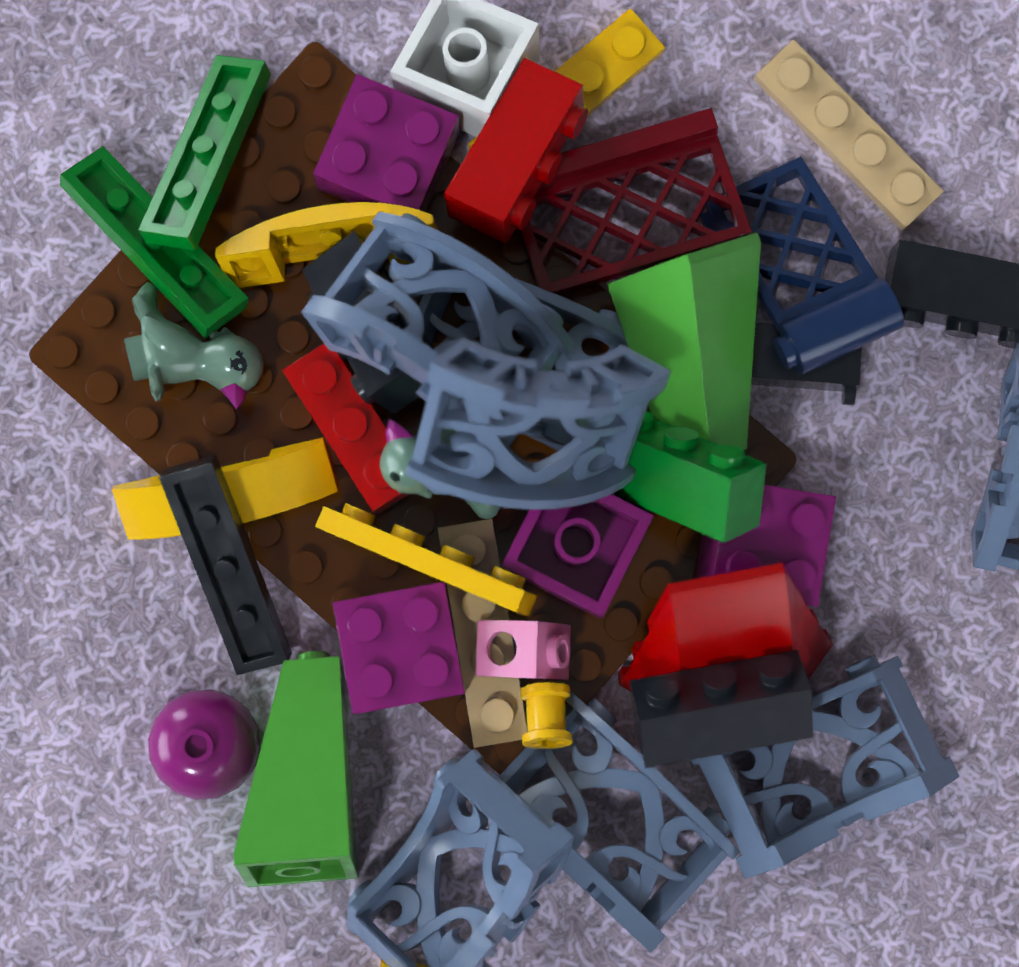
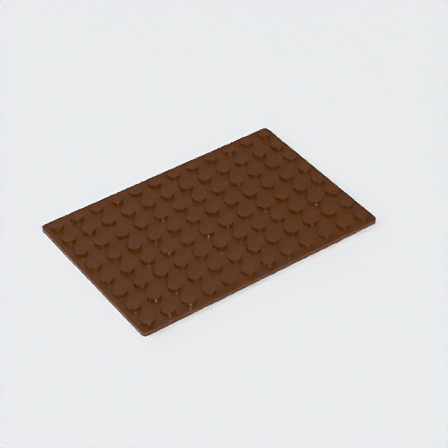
[29,42,796,775]

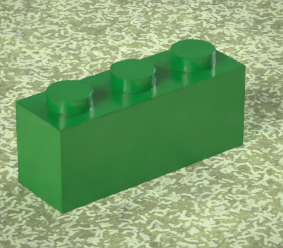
[601,411,766,543]

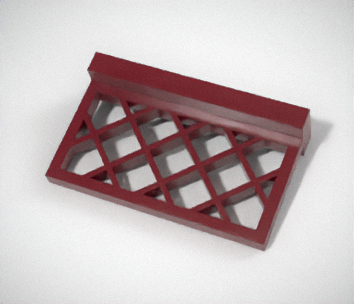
[519,108,752,295]

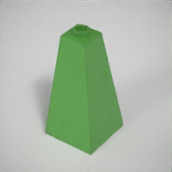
[607,232,761,450]
[234,651,358,887]

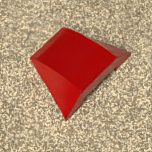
[618,563,833,692]

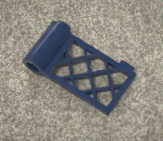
[700,157,905,374]

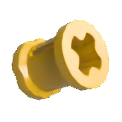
[520,682,573,749]

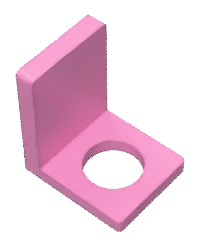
[476,620,571,680]

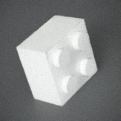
[390,0,541,137]

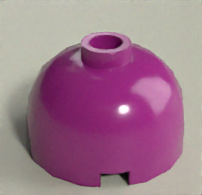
[148,689,260,800]

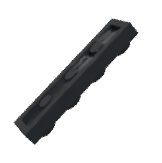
[159,455,292,675]

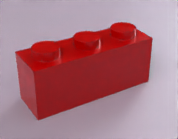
[444,58,588,244]
[282,344,410,516]

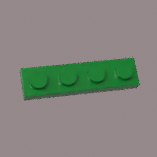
[138,55,271,251]
[60,146,249,338]

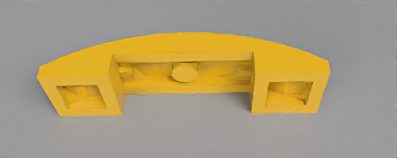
[215,202,438,288]
[112,437,339,540]

